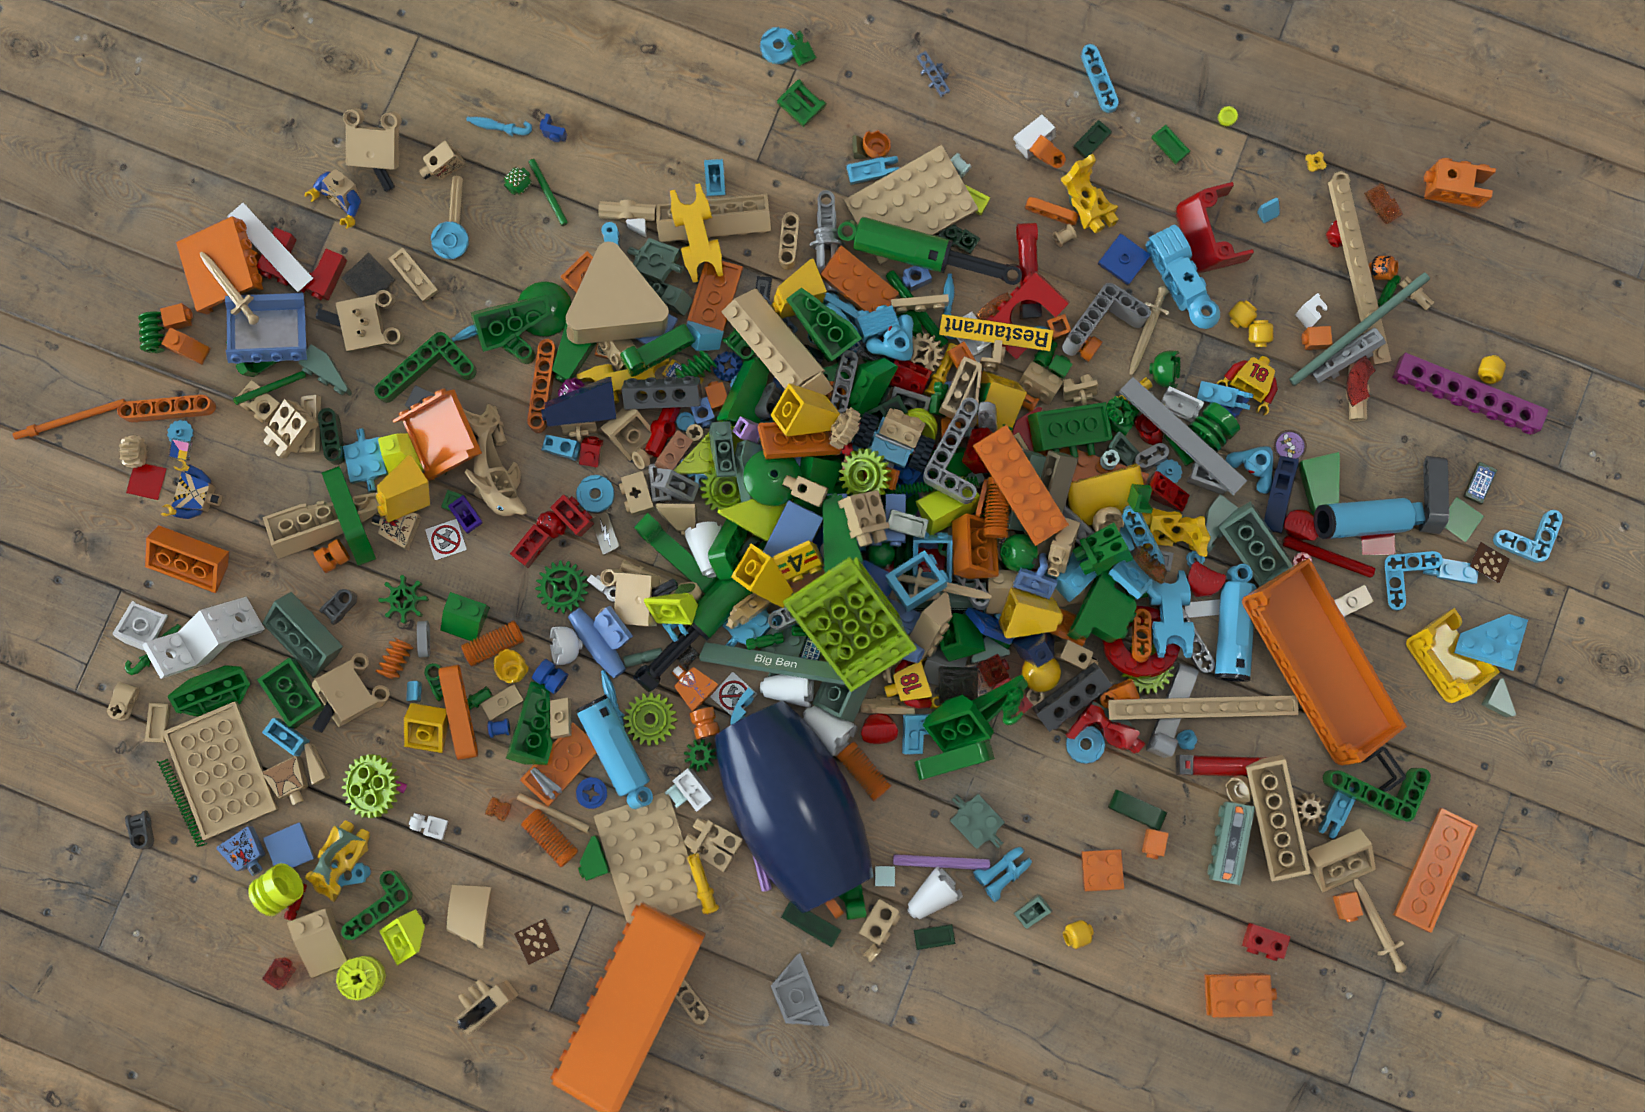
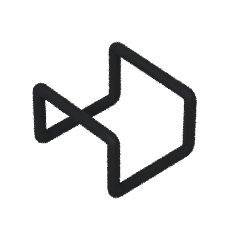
[1360,747,1406,792]

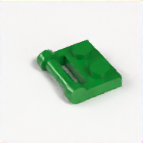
[777,79,827,127]

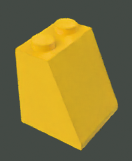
[771,258,827,319]
[975,371,1027,431]
[771,383,840,436]
[376,455,430,522]
[731,544,793,608]
[998,587,1063,638]

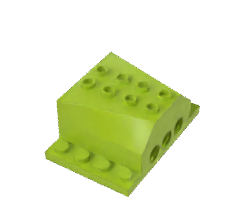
[783,557,917,692]

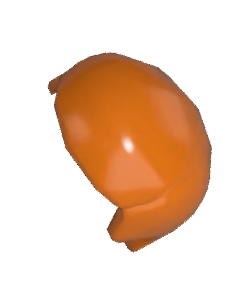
[863,130,891,158]

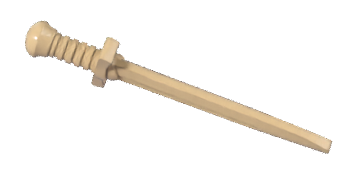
[200,252,259,325]
[1129,286,1169,375]
[897,567,992,599]
[1354,878,1407,973]

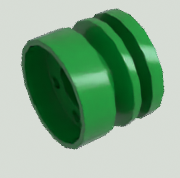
[1188,402,1240,453]

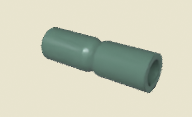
[623,647,662,668]

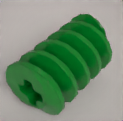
[138,311,165,353]
[674,350,717,378]

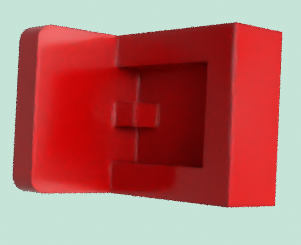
[579,436,603,468]

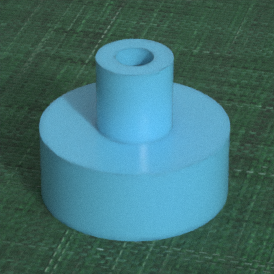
[1176,730,1197,750]

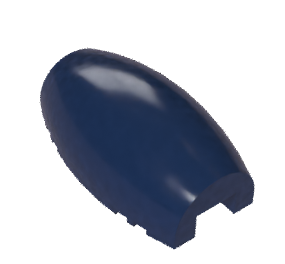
[714,701,873,913]

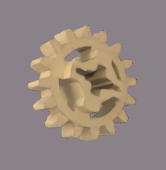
[909,333,944,371]
[829,408,861,449]

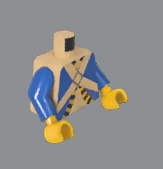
[305,169,361,229]
[161,459,222,519]

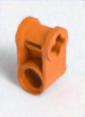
[1029,135,1066,168]
[1100,679,1140,709]

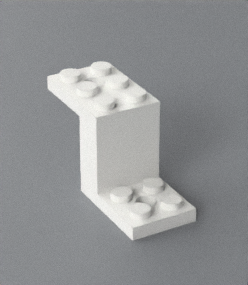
[142,597,265,679]

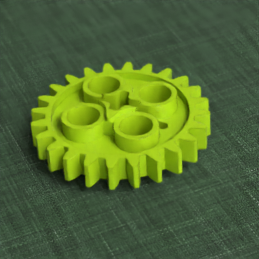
[342,754,401,818]

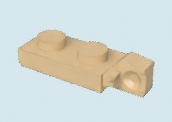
[726,593,772,629]
[861,695,915,714]

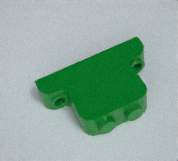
[1067,569,1137,643]

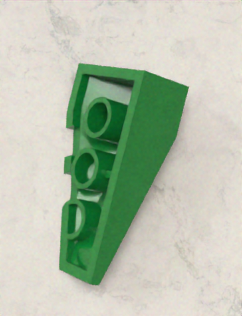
[786,288,862,362]
[470,295,552,352]
[506,681,553,765]

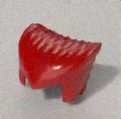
[1135,413,1164,445]
[1284,509,1319,541]
[1187,561,1226,597]
[861,713,899,744]

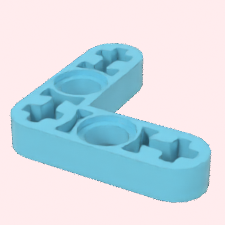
[1493,510,1563,563]
[1384,551,1443,611]

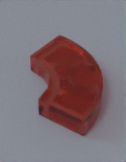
[1346,355,1376,407]

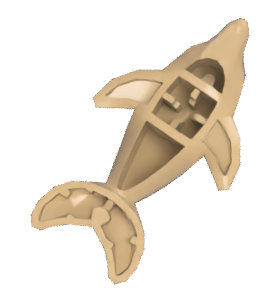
[463,404,527,516]

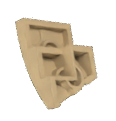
[447,885,492,949]

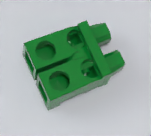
[1072,523,1133,576]

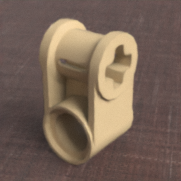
[107,682,140,721]

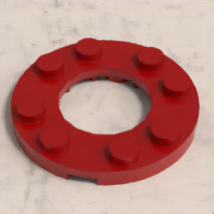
[1102,606,1180,678]

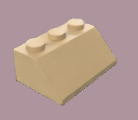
[909,592,952,660]
[1307,829,1376,893]

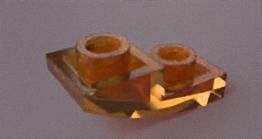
[1364,183,1403,224]
[976,292,1010,320]
[1133,545,1167,584]

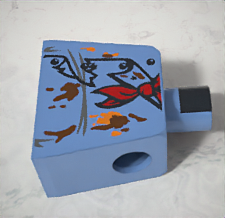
[216,826,265,876]

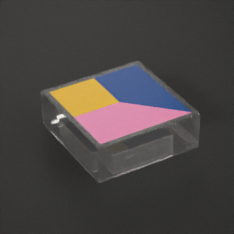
[168,438,192,461]

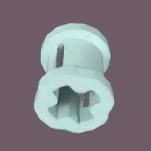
[951,153,972,178]
[1100,450,1120,470]
[665,784,687,808]

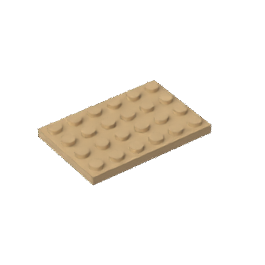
[844,145,978,266]
[162,701,278,840]
[594,792,702,924]

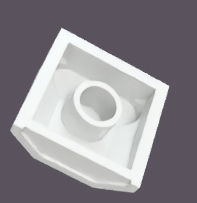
[113,601,168,651]

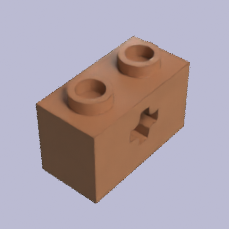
[654,430,693,470]

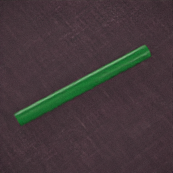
[528,159,568,226]
[233,371,306,405]

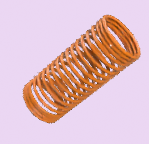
[983,477,1010,538]
[461,620,524,667]
[836,741,892,801]
[521,808,578,867]

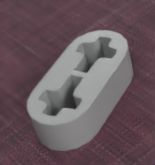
[1135,443,1169,471]
[417,621,431,658]

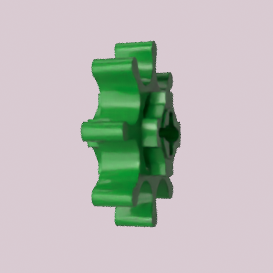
[378,575,429,624]

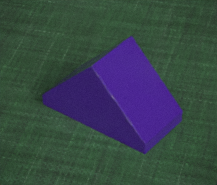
[448,495,483,534]

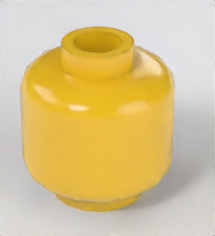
[1229,300,1257,329]
[1249,320,1273,347]
[1478,355,1506,384]
[1063,920,1094,949]

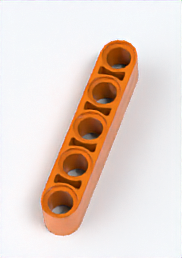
[527,339,557,433]
[117,395,216,422]
[439,664,478,760]

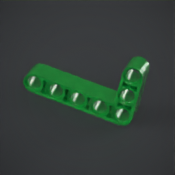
[374,332,477,403]
[321,466,376,566]
[634,513,719,594]
[1323,768,1431,822]

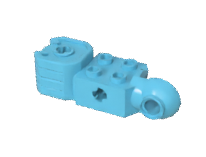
[1145,224,1220,329]

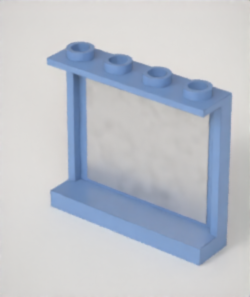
[225,293,307,364]

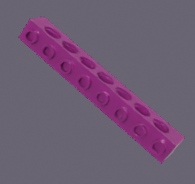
[1392,353,1549,435]

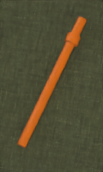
[13,399,126,440]

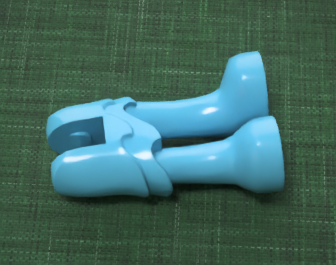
[973,847,1032,902]

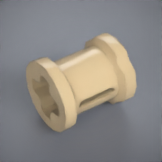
[1053,224,1077,247]
[686,424,705,445]

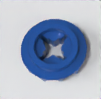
[713,351,743,381]
[576,777,607,809]

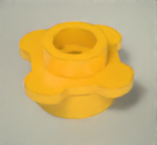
[1305,152,1327,172]

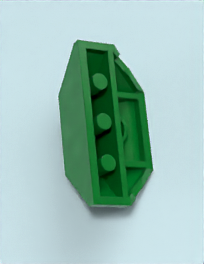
[845,358,898,415]
[168,665,250,717]

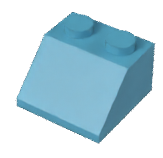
[1044,552,1097,602]

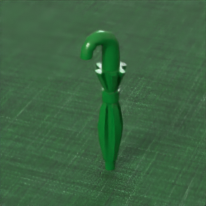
[124,624,181,675]

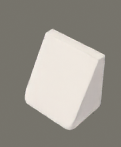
[626,218,647,237]

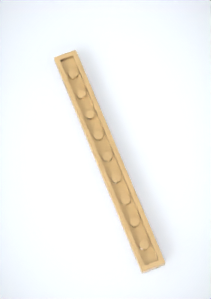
[1328,178,1391,366]
[1108,695,1298,720]

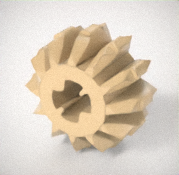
[119,435,148,468]
[1295,793,1326,826]

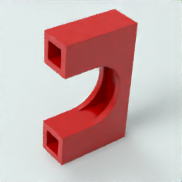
[256,227,347,301]
[986,271,1070,360]

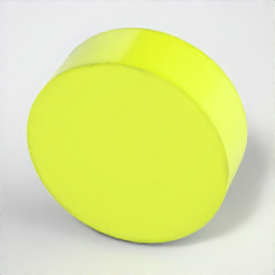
[1218,106,1238,126]

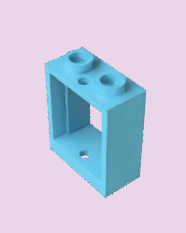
[913,532,953,585]
[885,550,948,612]

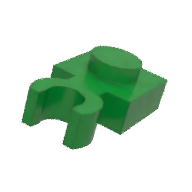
[788,31,816,67]
[929,382,948,417]

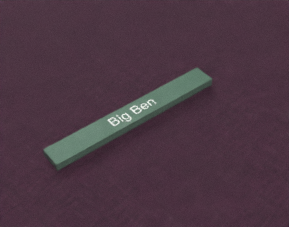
[699,642,845,685]

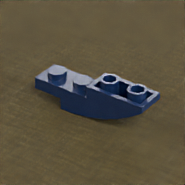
[1264,456,1299,534]

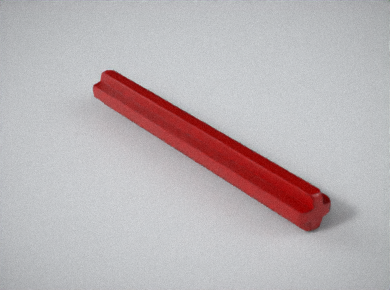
[1282,536,1375,578]

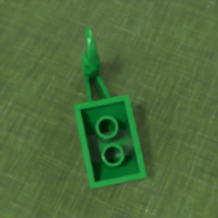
[923,675,1028,753]

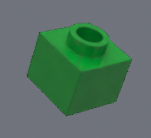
[1047,354,1073,380]

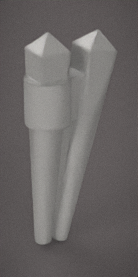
[530,767,562,799]

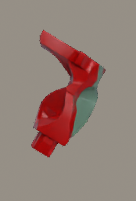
[1065,700,1145,754]

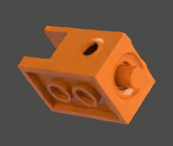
[1424,158,1496,208]
[1204,973,1277,1018]

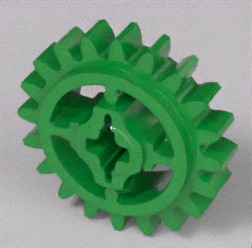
[535,560,589,614]

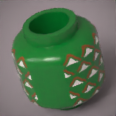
[504,167,532,195]

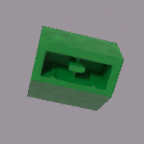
[940,613,986,662]

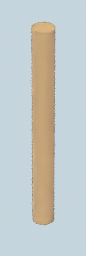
[517,793,590,833]

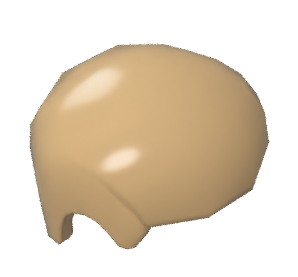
[1225,775,1253,805]

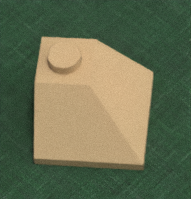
[656,504,697,536]

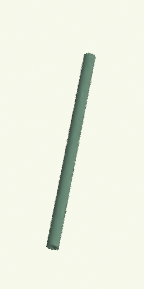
[1289,272,1430,386]

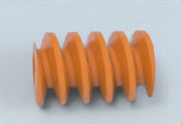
[375,637,414,680]

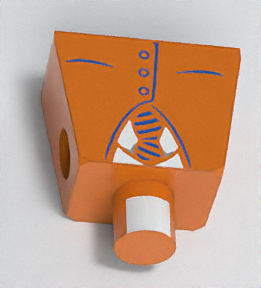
[672,665,719,711]

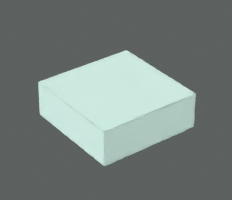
[875,866,895,886]

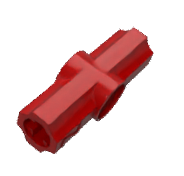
[645,407,681,457]

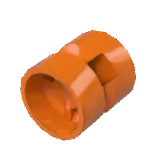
[1079,336,1103,362]
[314,538,350,573]
[689,707,720,740]

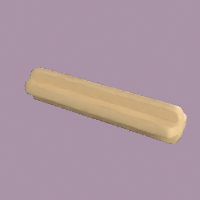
[449,176,463,224]

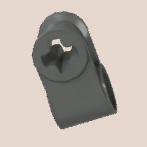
[755,382,783,420]
[319,589,357,625]
[125,810,154,850]

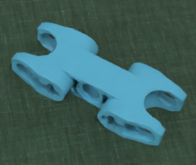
[1149,570,1195,658]

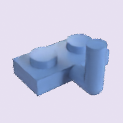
[1013,553,1057,599]

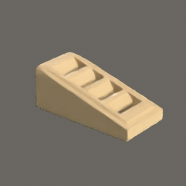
[304,743,330,785]

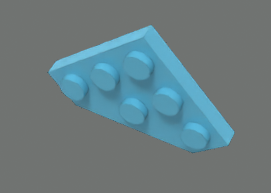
[1454,614,1528,671]

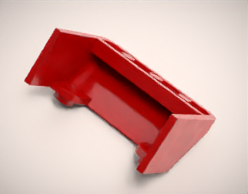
[1175,182,1254,273]

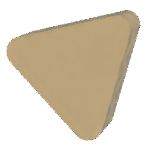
[566,242,669,344]

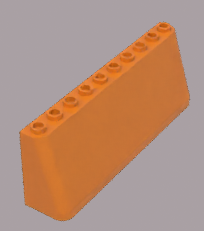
[1242,559,1407,766]
[550,902,706,1112]

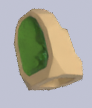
[671,582,702,601]

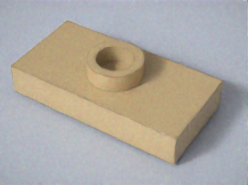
[1334,585,1374,617]
[481,684,524,721]
[550,697,572,739]

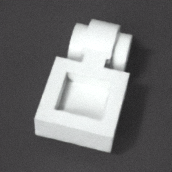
[587,574,616,602]
[409,813,448,840]

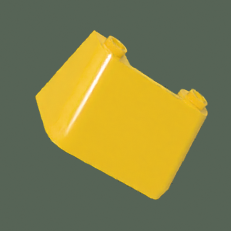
[1066,463,1144,527]
[1406,608,1500,703]

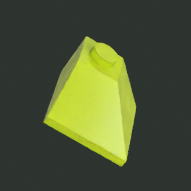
[378,433,424,474]
[643,593,698,625]
[379,909,425,966]

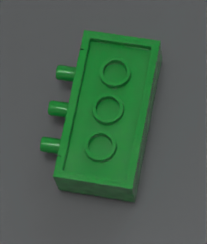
[1028,402,1113,458]

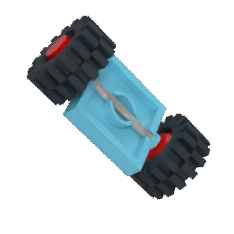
[852,412,935,472]

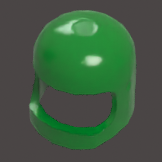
[866,543,895,570]

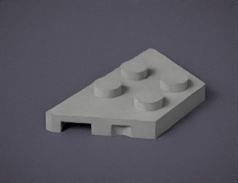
[771,953,829,1026]

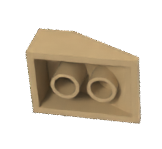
[287,908,348,978]

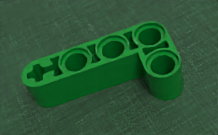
[620,324,696,377]
[708,519,749,581]
[914,740,995,781]
[341,870,412,940]

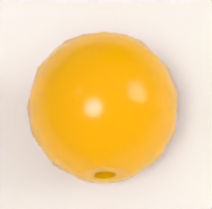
[1021,658,1061,692]

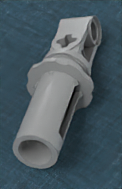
[810,190,845,294]

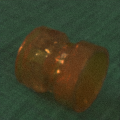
[485,797,511,822]

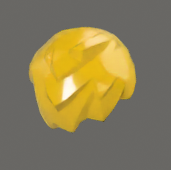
[494,649,529,684]

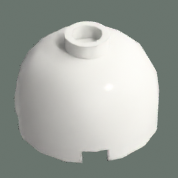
[550,626,582,665]

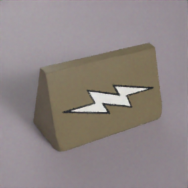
[591,512,621,555]

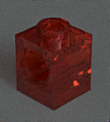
[978,654,1010,688]
[262,957,297,990]

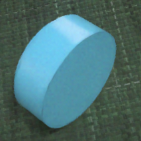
[676,412,695,432]

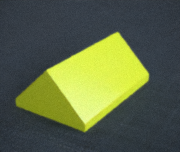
[916,476,980,535]

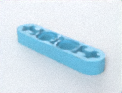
[1081,44,1119,113]
[1122,505,1165,573]

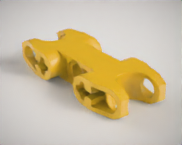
[670,183,723,283]
[577,358,670,404]

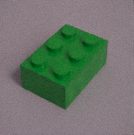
[257,657,324,729]

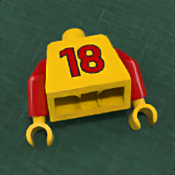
[1217,356,1278,416]
[884,658,940,709]

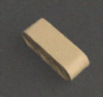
[778,212,799,270]

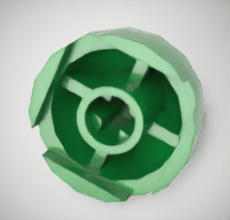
[1149,350,1181,389]
[1001,534,1038,572]

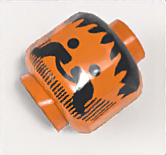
[1369,256,1399,280]

